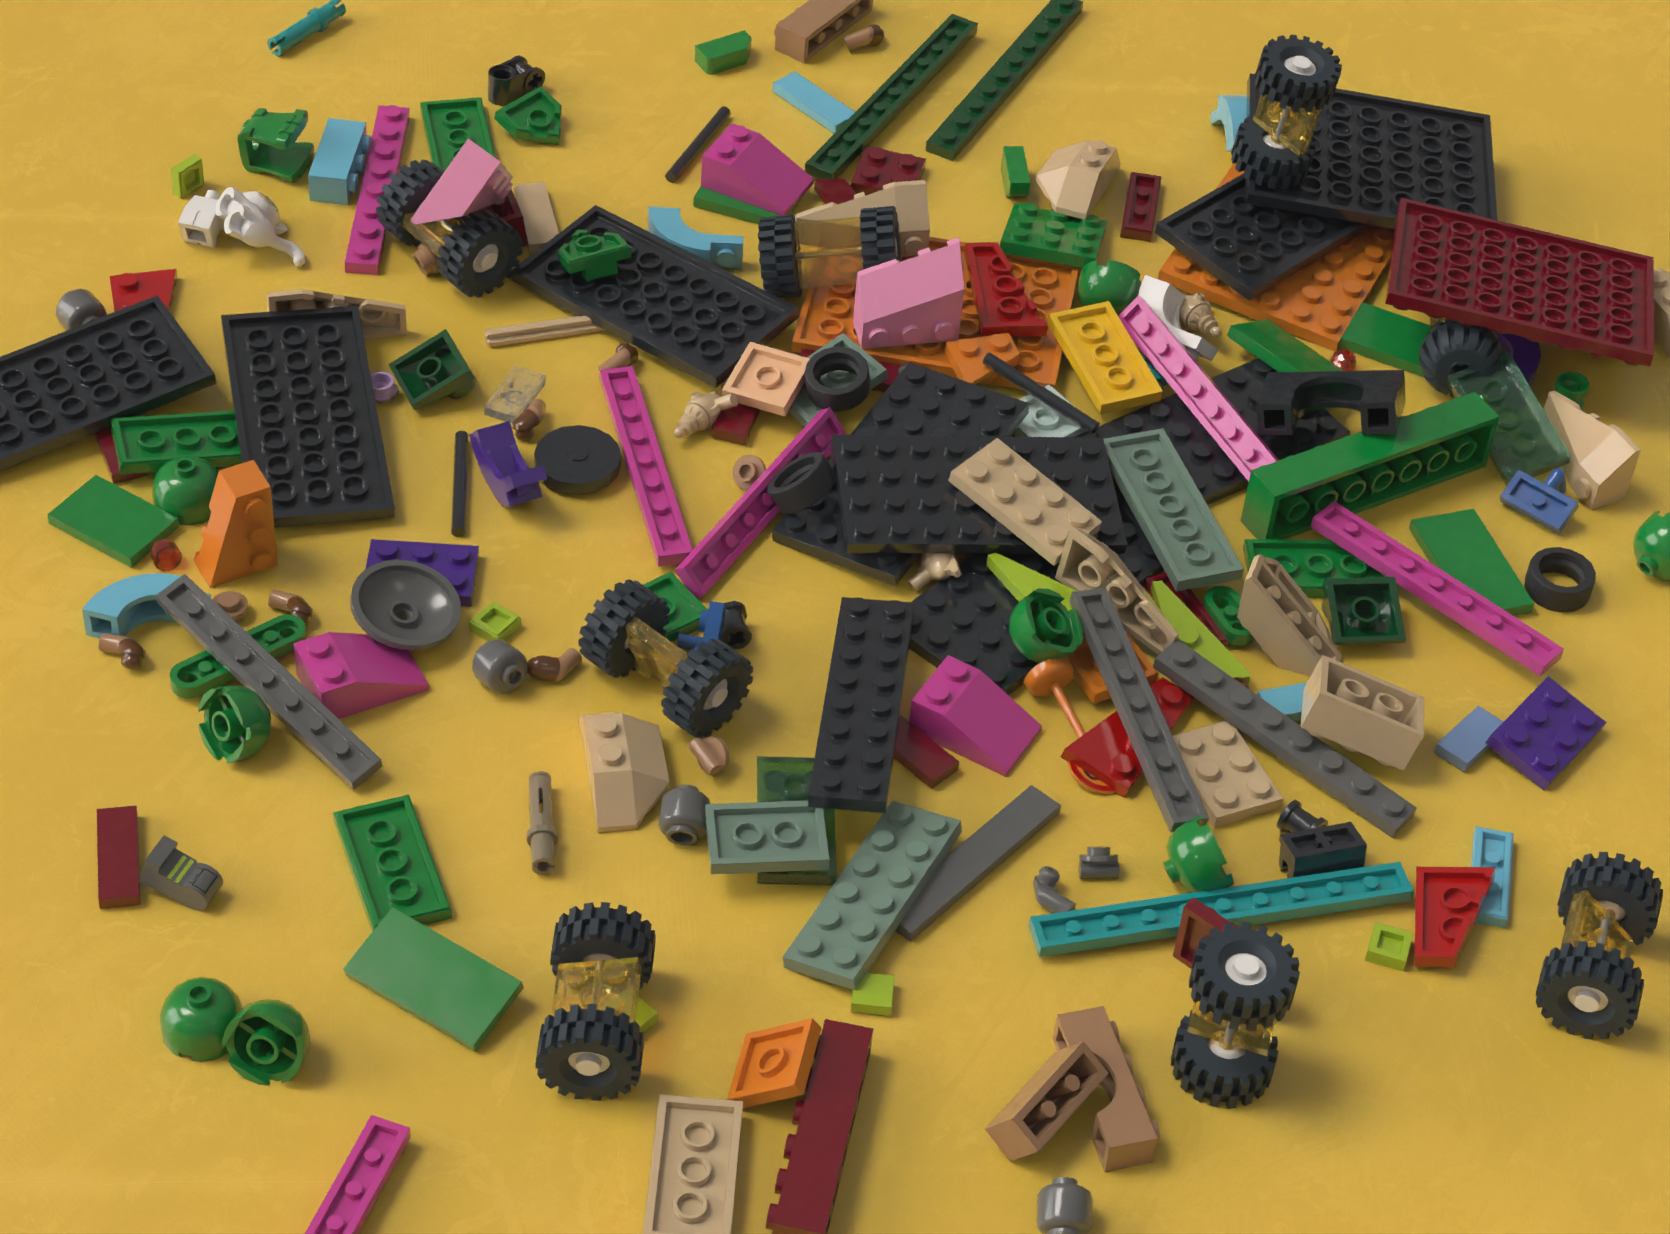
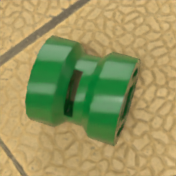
[1554,371,1590,411]

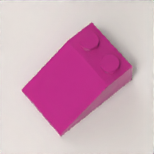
[701,123,814,216]
[294,632,429,719]
[909,655,1042,777]

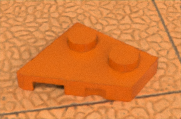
[945,333,1020,384]

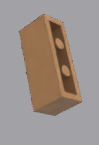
[985,1041,1108,1161]

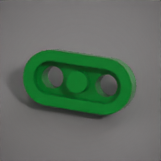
[1203,586,1255,645]

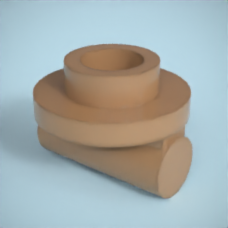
[733,455,766,490]
[688,736,729,775]

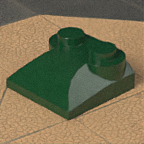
[388,329,476,410]
[1321,577,1406,645]

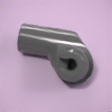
[1033,866,1076,913]

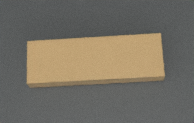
[513,182,559,253]

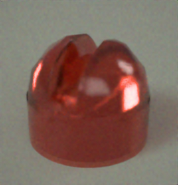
[1330,348,1357,371]
[150,539,182,571]

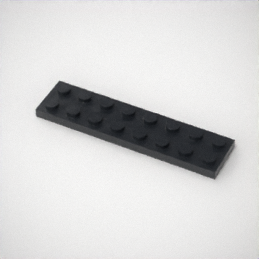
[808,597,914,813]

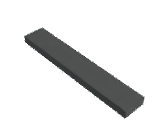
[895,785,1061,941]

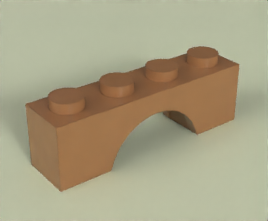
[1053,1006,1160,1172]

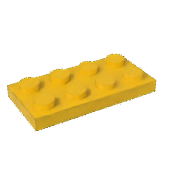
[1047,301,1163,414]

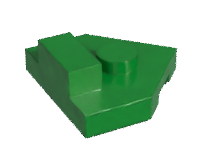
[494,86,562,145]
[558,230,632,281]

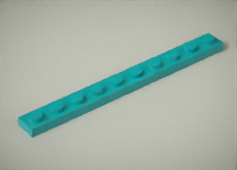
[1028,862,1414,957]

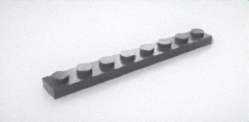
[156,574,383,790]
[1069,588,1209,833]
[1153,639,1417,838]

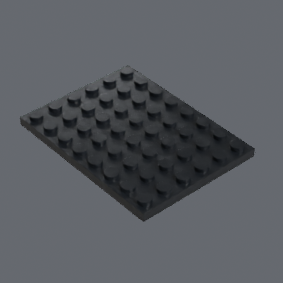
[1246,73,1497,229]

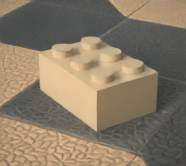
[1301,655,1424,770]

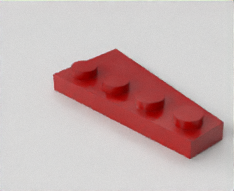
[964,242,1048,337]
[109,268,178,312]
[1060,677,1194,798]

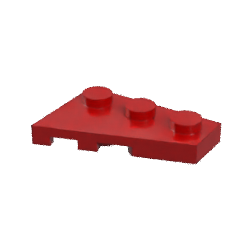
[1414,866,1495,967]

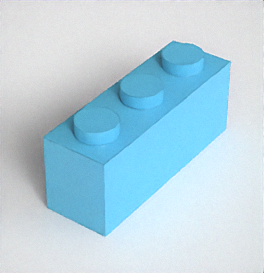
[308,118,372,205]

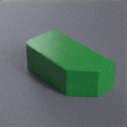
[695,30,752,75]
[1001,146,1031,197]

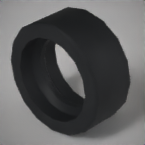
[804,346,870,412]
[767,452,836,514]
[1524,547,1596,612]

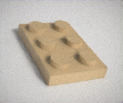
[1173,720,1283,828]

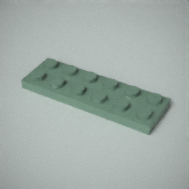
[1104,428,1244,591]
[783,801,962,990]

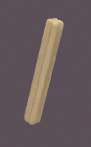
[485,316,606,348]

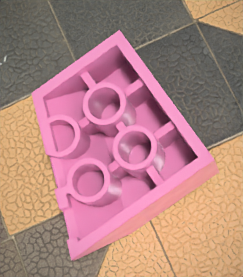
[410,139,513,224]
[853,238,964,349]

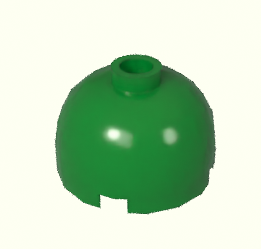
[1078,260,1142,316]
[152,456,218,525]
[1633,511,1670,581]
[1009,588,1083,663]
[198,685,271,764]
[1163,815,1234,893]
[160,977,242,1062]
[222,999,311,1085]

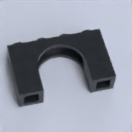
[1256,370,1406,436]

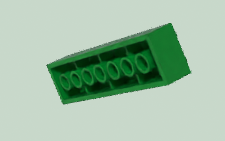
[1240,392,1500,539]

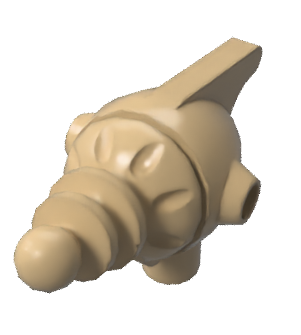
[1179,292,1222,338]
[674,390,738,438]
[908,553,962,592]

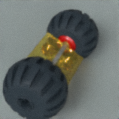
[1419,317,1504,398]

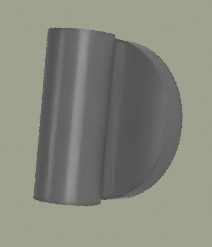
[1078,847,1119,878]

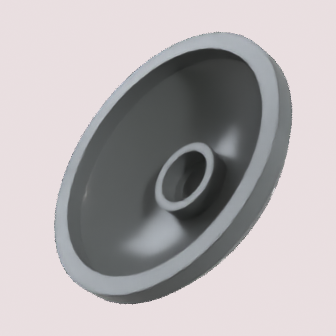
[350,560,461,650]

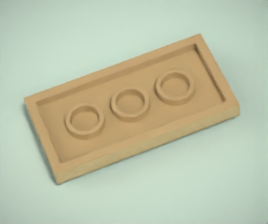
[948,438,1102,566]
[643,1094,743,1234]

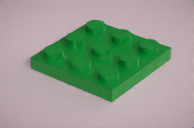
[1000,203,1107,268]

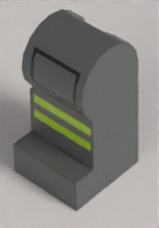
[139,835,223,910]

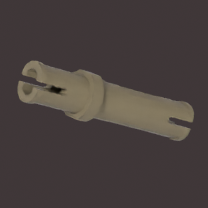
[527,771,558,875]

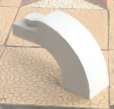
[1138,275,1218,361]

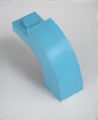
[1211,95,1247,152]
[648,207,744,269]
[82,573,211,638]

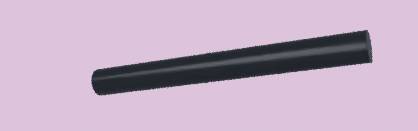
[665,106,731,183]
[982,352,1100,434]
[451,431,469,537]

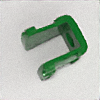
[237,108,314,183]

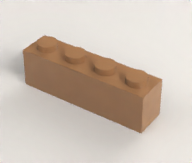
[774,0,873,63]

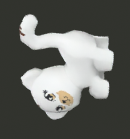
[215,187,305,267]

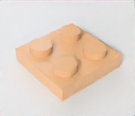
[722,342,810,417]

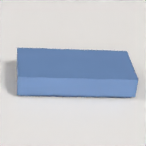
[1434,706,1503,772]

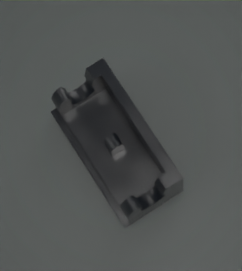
[1279,822,1367,878]

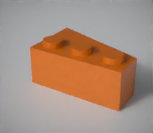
[193,460,278,588]

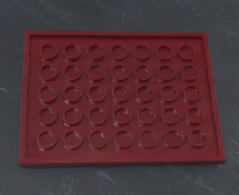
[1385,198,1654,367]

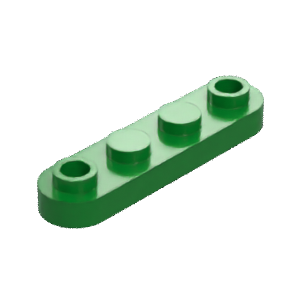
[170,614,306,698]

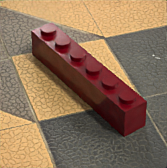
[765,1019,874,1234]

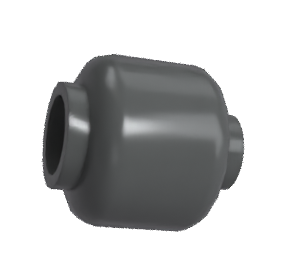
[56,289,107,330]
[472,639,528,694]
[658,785,711,845]
[1036,1177,1093,1234]

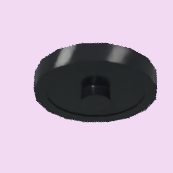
[534,425,621,494]

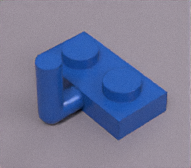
[1500,468,1578,534]
[677,601,727,651]

